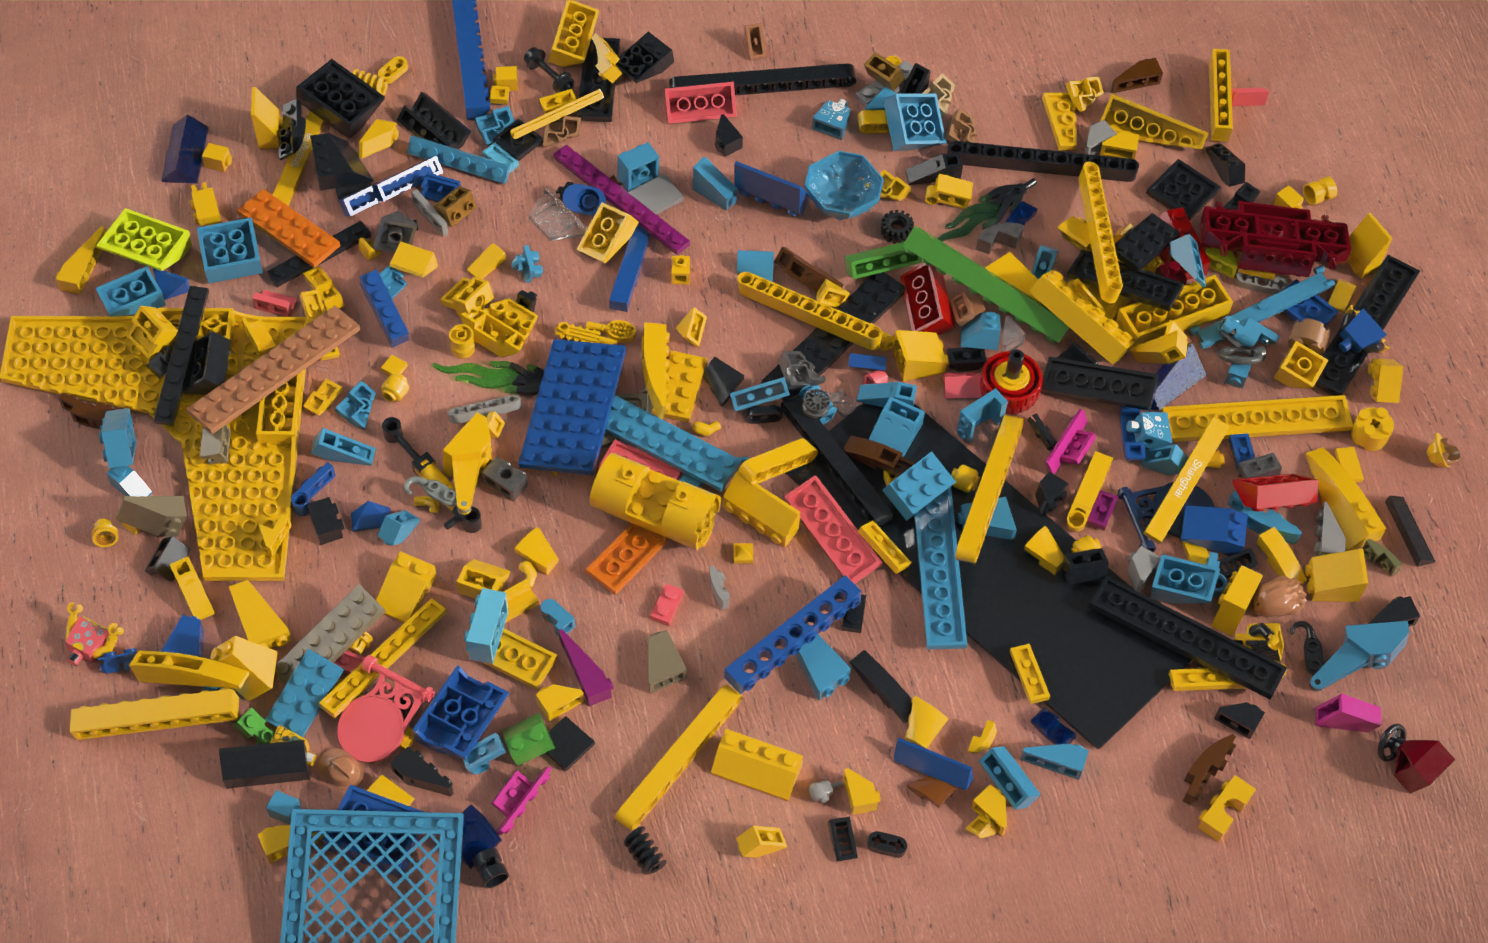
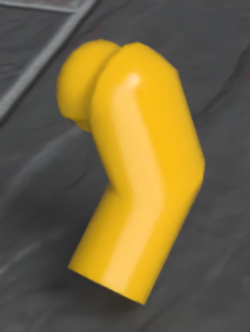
[519,561,537,589]

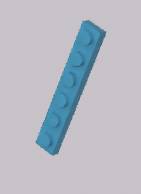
[407,136,510,184]

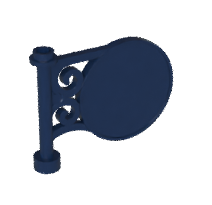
[1117,482,1215,552]

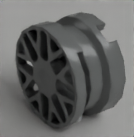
[802,389,830,419]

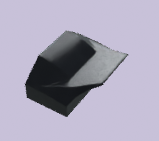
[947,347,987,372]

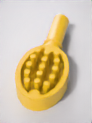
[586,320,636,343]

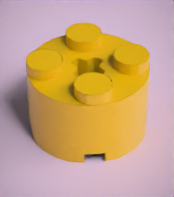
[1350,407,1394,451]

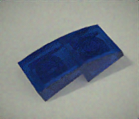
[1031,707,1076,745]

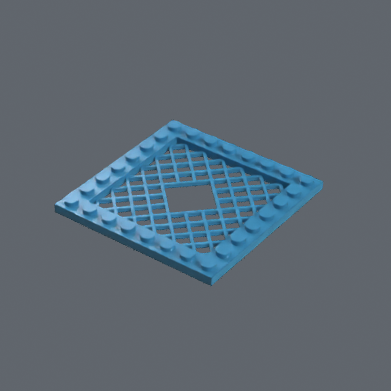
[280,809,464,943]

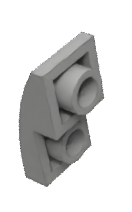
[709,565,730,611]

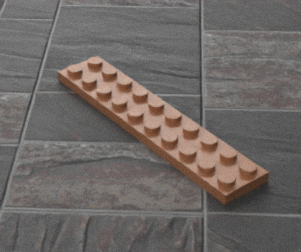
[187,306,360,434]

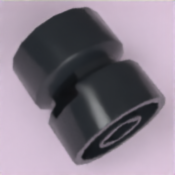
[472,848,509,888]

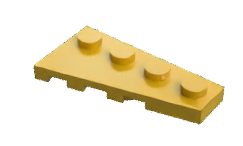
[1042,93,1077,150]

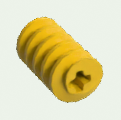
[352,69,388,95]

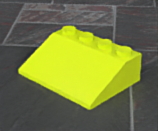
[96,208,192,271]

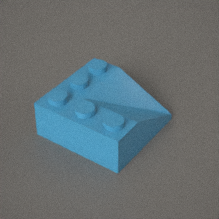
[883,93,947,151]
[197,218,263,284]

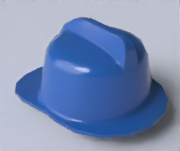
[563,184,606,215]

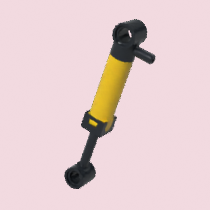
[382,417,482,533]

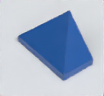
[153,269,190,300]
[351,501,391,532]

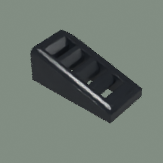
[1217,548,1259,578]
[828,816,858,862]

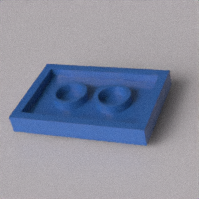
[1282,279,1339,327]

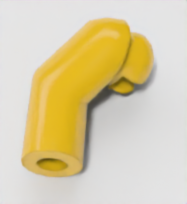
[692,420,721,436]
[414,496,440,513]

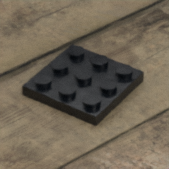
[1146,159,1221,221]

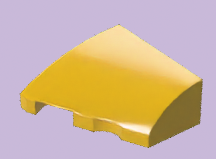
[905,696,949,749]

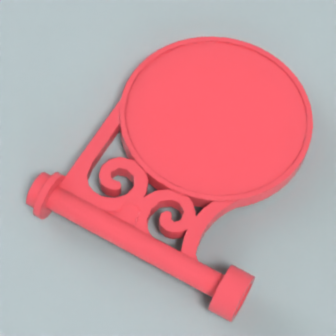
[338,655,435,763]

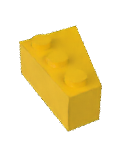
[1211,565,1263,637]

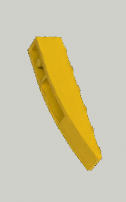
[641,322,670,419]
[129,650,250,689]

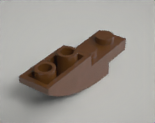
[774,247,844,292]
[59,393,135,429]
[843,436,916,477]
[1183,734,1236,805]

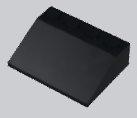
[296,59,385,139]

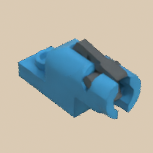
[1217,316,1280,348]

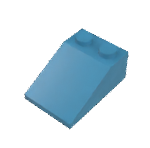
[95,266,166,317]
[1151,554,1220,603]

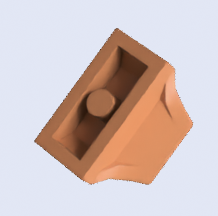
[950,291,986,327]

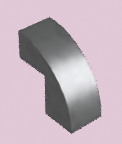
[976,222,1024,254]

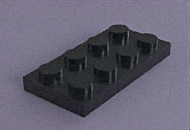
[1114,213,1181,272]

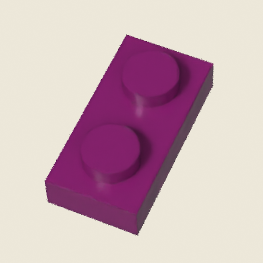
[1086,490,1118,531]

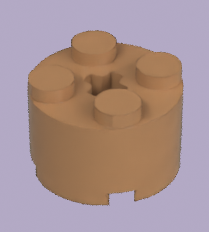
[1288,319,1330,356]

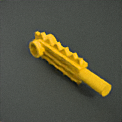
[554,322,618,345]

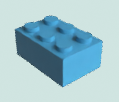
[99,408,137,468]
[882,452,956,521]

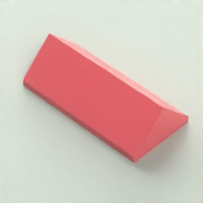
[664,82,737,124]

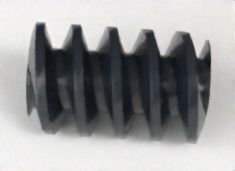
[624,826,667,875]

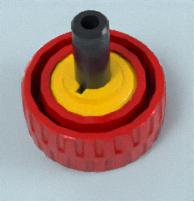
[980,349,1043,414]

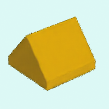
[359,238,381,261]

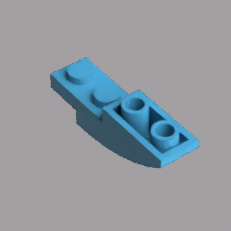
[1227,490,1302,544]

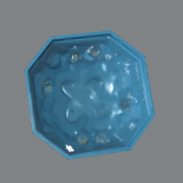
[804,151,884,221]

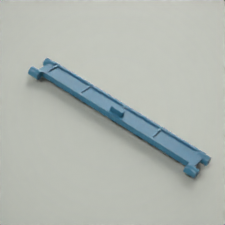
[1189,265,1335,349]

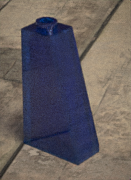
[1151,343,1207,410]

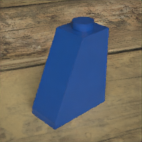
[161,614,204,657]

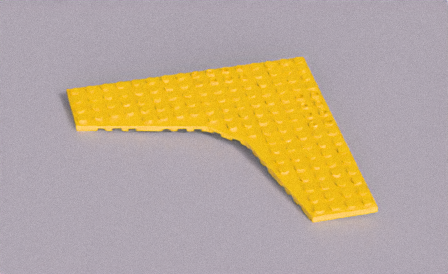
[0,308,307,581]

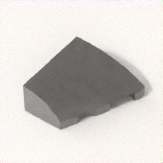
[778,351,826,390]

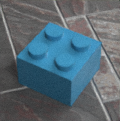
[617,142,659,192]

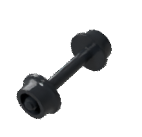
[524,47,574,92]

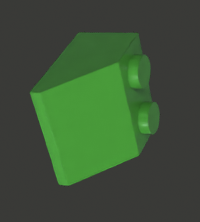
[502,712,555,766]

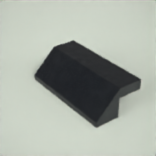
[396,92,471,149]
[219,740,310,789]

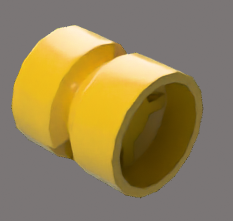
[1303,176,1337,206]
[449,324,475,359]

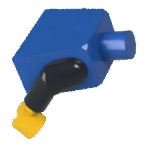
[1339,305,1390,353]

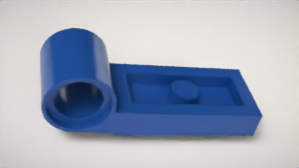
[291,462,336,516]

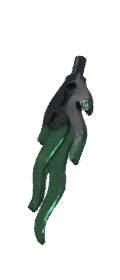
[938,178,1037,242]

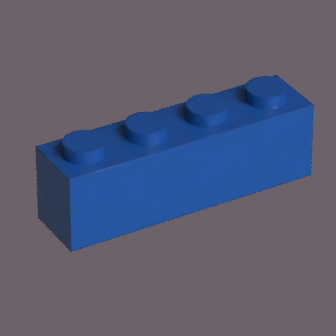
[360,269,409,348]

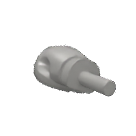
[808,780,843,803]

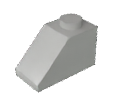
[1085,120,1117,155]
[1127,546,1161,592]

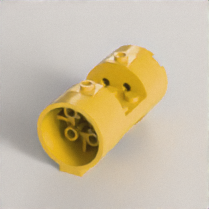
[589,453,721,551]

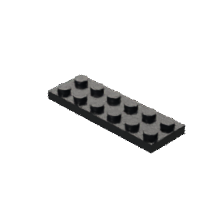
[577,38,620,122]
[1067,249,1184,312]
[1041,357,1159,411]

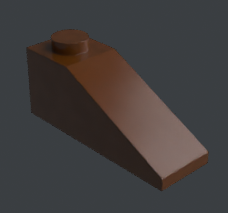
[1111,58,1163,93]

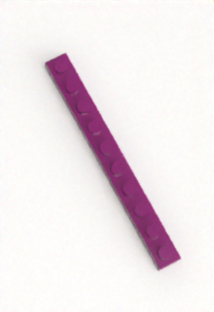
[554,144,690,255]

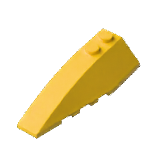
[1100,94,1209,149]
[1306,447,1386,551]

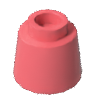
[863,370,888,384]

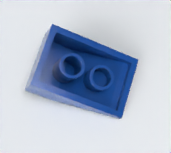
[1181,506,1248,556]

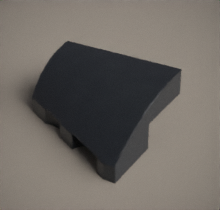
[703,356,744,407]

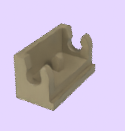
[200,425,231,464]

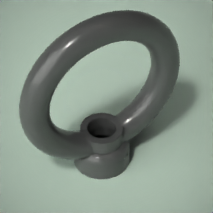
[1218,346,1267,365]

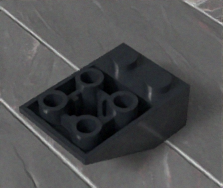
[615,31,674,83]

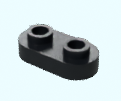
[745,405,783,424]

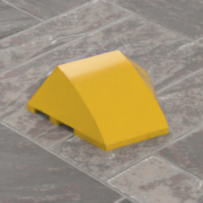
[460,298,538,358]

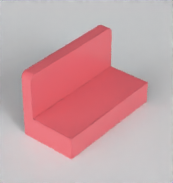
[1231,88,1269,106]
[253,290,298,317]
[942,372,982,399]

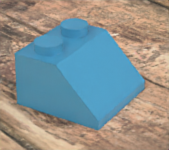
[961,312,1001,350]

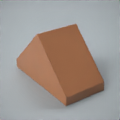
[744,23,767,60]

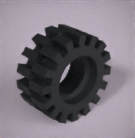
[881,210,914,244]

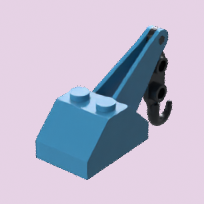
[1290,621,1409,692]

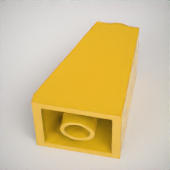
[892,330,949,382]
[1305,549,1368,602]
[210,636,277,701]

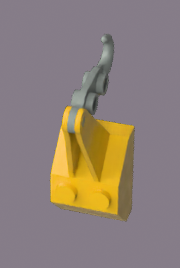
[404,412,492,515]

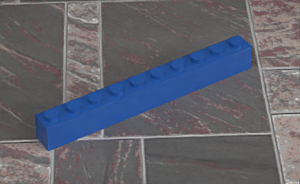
[452,0,491,120]

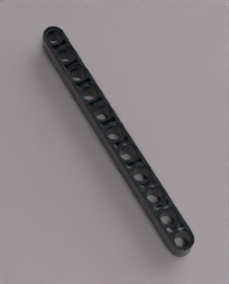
[669,63,857,95]
[947,141,1139,182]

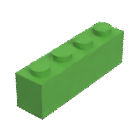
[845,242,922,279]

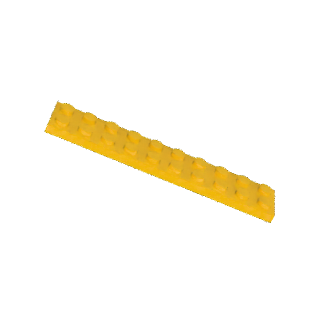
[1161,395,1353,442]

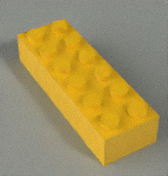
[1029,270,1135,365]
[1116,275,1233,348]

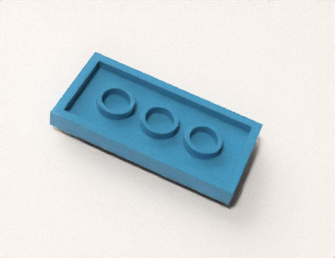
[265,649,344,738]

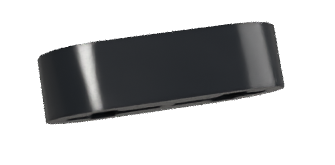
[867,831,907,858]

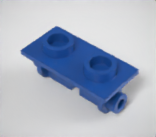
[98,648,138,674]

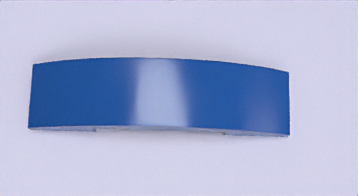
[1120,406,1146,460]

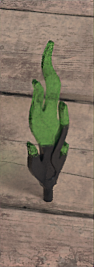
[433,361,544,395]

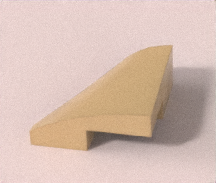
[922,73,955,117]

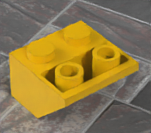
[457,559,510,599]

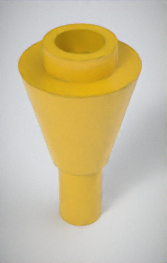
[871,323,894,351]
[1206,450,1225,469]

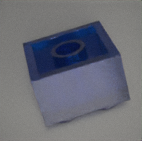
[461,804,502,869]

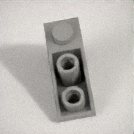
[1314,502,1346,556]

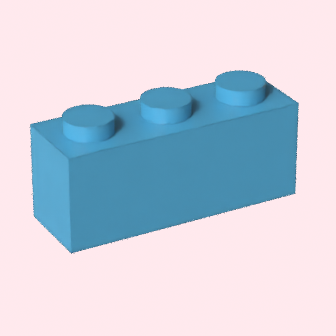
[730,377,790,411]
[979,746,1041,810]

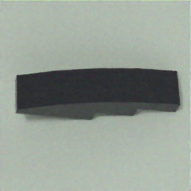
[849,650,913,723]

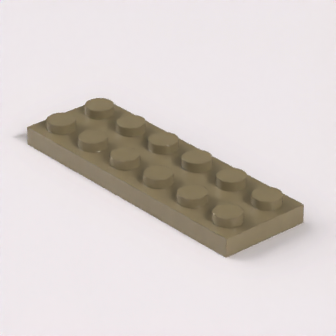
[275,584,386,685]

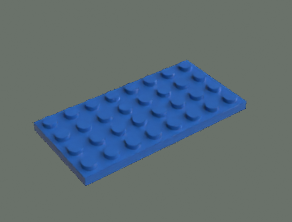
[518,339,626,476]

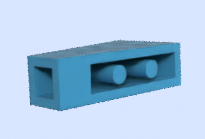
[791,623,851,700]

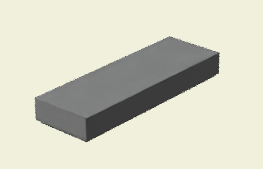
[411,189,449,237]

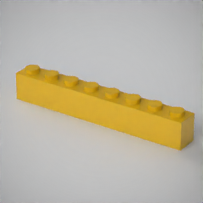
[70,688,239,740]

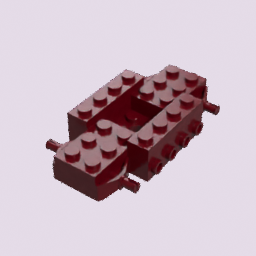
[1200,201,1351,277]

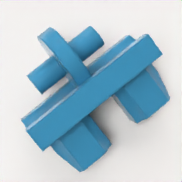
[511,245,543,283]

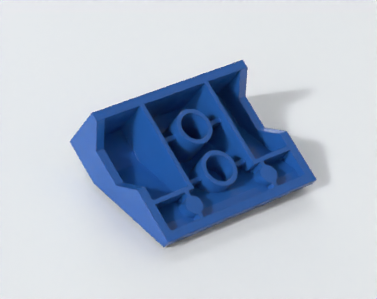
[412,666,509,759]

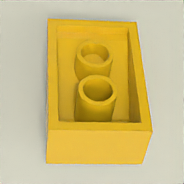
[251,87,283,149]
[576,202,639,263]
[1346,213,1392,279]
[376,551,437,623]

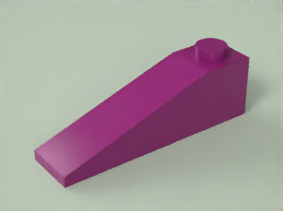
[559,629,614,706]

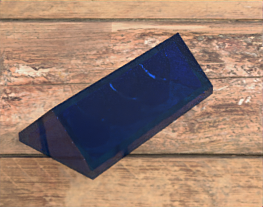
[162,114,209,184]

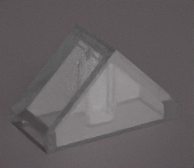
[1001,316,1026,352]

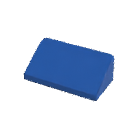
[848,353,887,370]

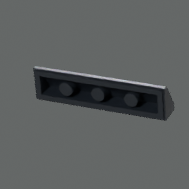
[1385,496,1435,567]

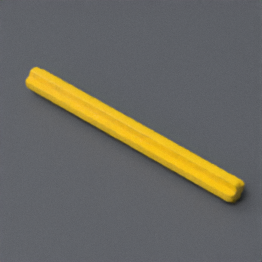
[510,89,604,139]

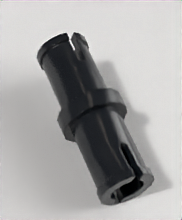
[1027,414,1057,451]

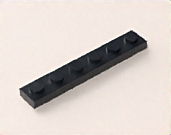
[267,221,371,288]

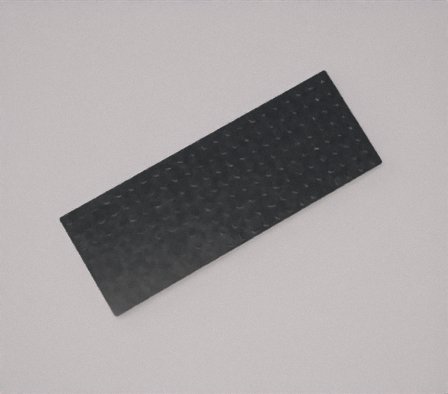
[785,403,1193,749]

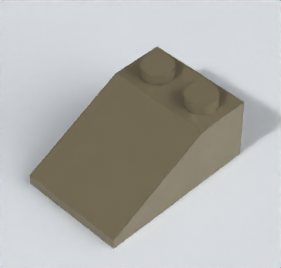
[116,496,187,537]

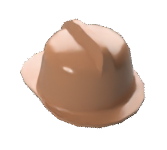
[319,748,364,790]

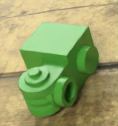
[232,707,275,745]

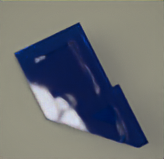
[1005,201,1038,226]

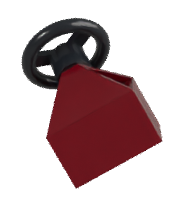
[1378,723,1455,793]

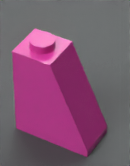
[1316,693,1382,733]

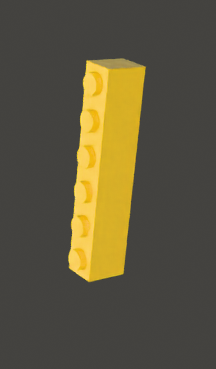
[1209,48,1233,142]

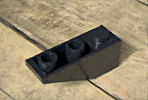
[1206,143,1245,187]
[906,152,963,185]
[390,746,454,797]

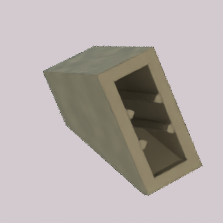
[648,630,687,694]

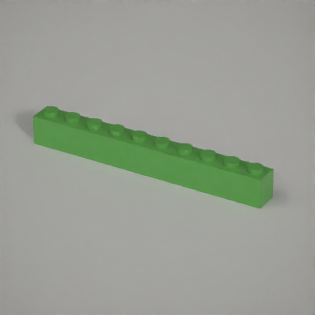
[903,226,1069,343]

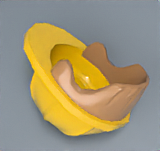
[1427,433,1460,467]

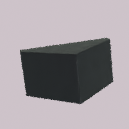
[900,63,931,94]

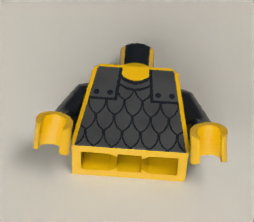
[1235,623,1287,678]

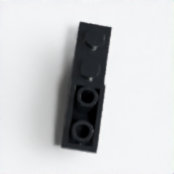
[278,99,306,160]

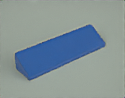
[894,738,973,790]

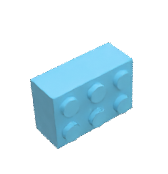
[464,588,509,664]

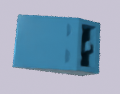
[869,396,925,457]

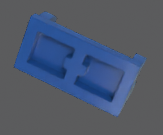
[421,172,461,202]

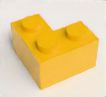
[1368,358,1404,403]

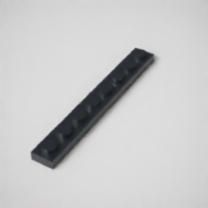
[153,285,209,426]

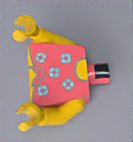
[65,602,124,666]

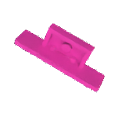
[1045,409,1096,474]
[491,766,552,836]

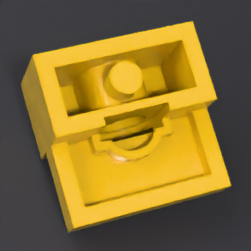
[440,277,494,316]
[127,306,178,360]

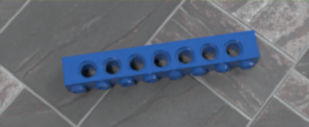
[724,575,862,694]

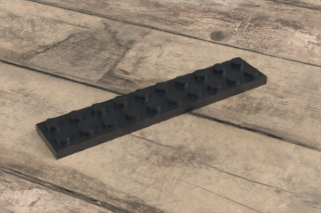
[1315,255,1420,396]
[761,272,905,401]
[1088,576,1287,700]

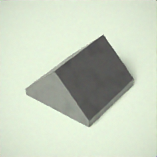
[373,210,417,253]

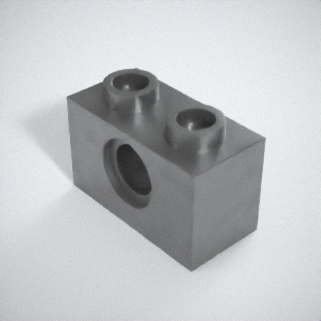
[482,456,528,502]

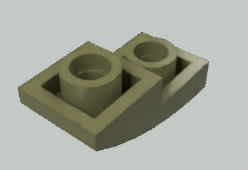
[1362,539,1402,577]

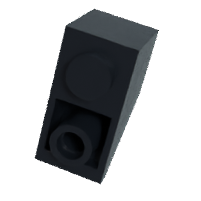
[1035,471,1069,517]

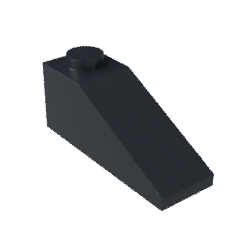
[1368,596,1420,627]

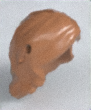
[1253,576,1307,618]

